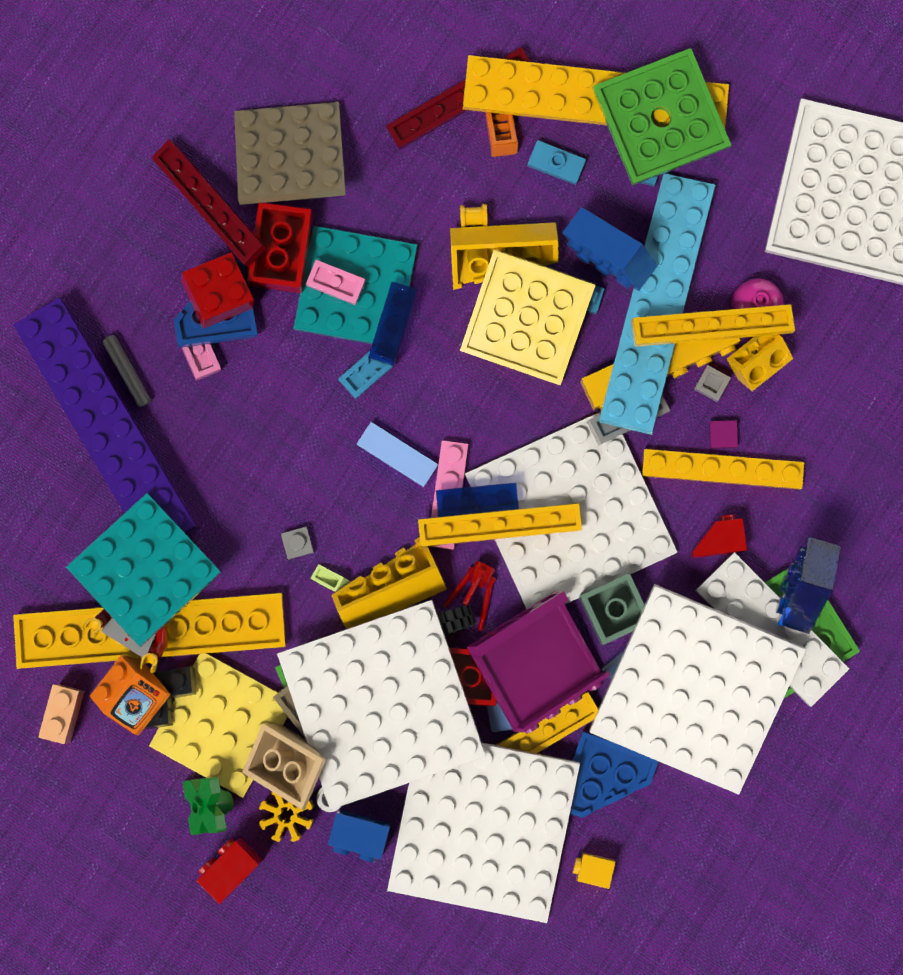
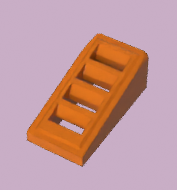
[485,112,518,157]

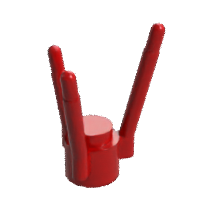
[443,561,496,631]

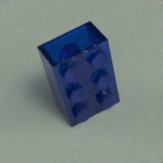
[776,537,841,634]

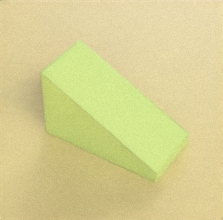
[310,564,351,592]

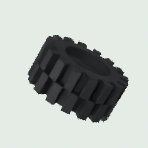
[437,604,477,635]

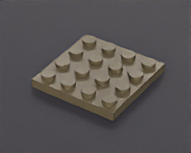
[234,102,346,205]

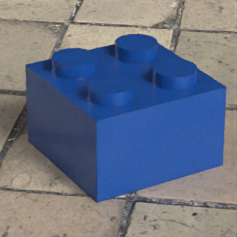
[328,809,391,863]

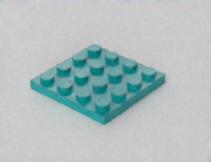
[294,226,417,349]
[66,493,221,647]

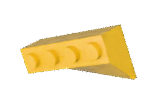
[450,223,558,290]
[331,537,447,630]

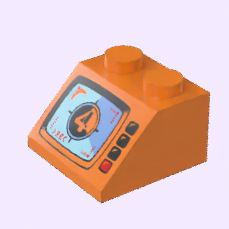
[90,655,171,735]

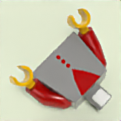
[83,609,168,673]

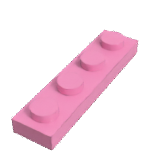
[428,441,468,550]

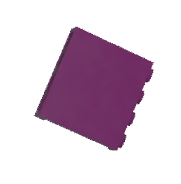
[467,591,610,734]

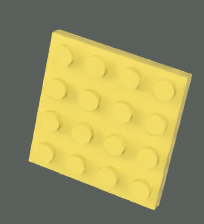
[460,249,596,385]
[149,653,288,798]

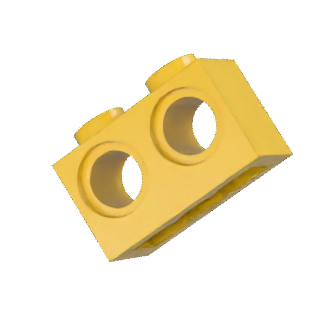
[727,334,793,391]

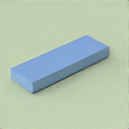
[357,422,438,487]

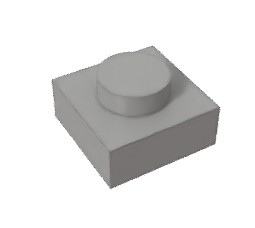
[694,365,731,402]
[281,527,314,560]

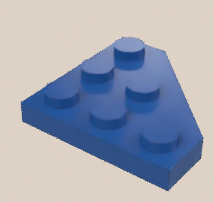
[173,259,258,348]
[570,731,659,818]

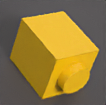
[572,852,615,889]

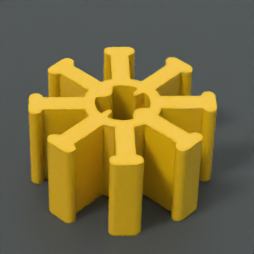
[259,792,314,842]

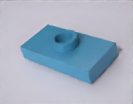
[527,140,586,185]
[338,344,396,399]

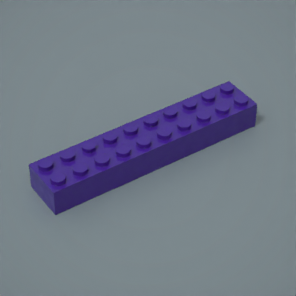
[13,298,199,535]

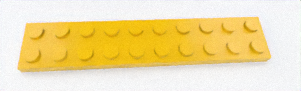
[463,55,729,128]
[13,593,286,669]

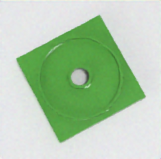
[592,48,731,186]

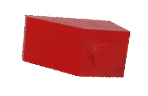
[690,514,747,558]

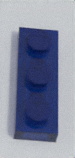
[368,282,417,367]
[436,483,519,517]

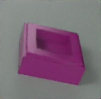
[709,421,738,449]

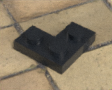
[145,666,196,729]

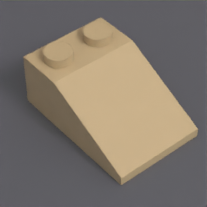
[242,723,326,810]

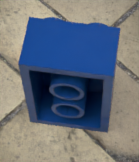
[562,207,658,291]

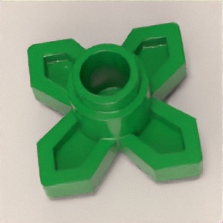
[183,776,233,835]

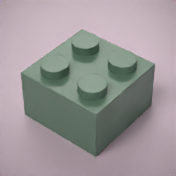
[579,573,645,645]

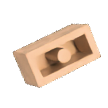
[38,684,85,744]

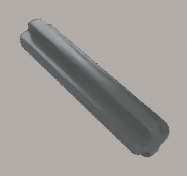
[103,335,151,408]

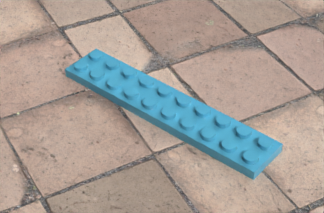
[599,174,715,435]

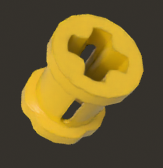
[460,204,488,228]

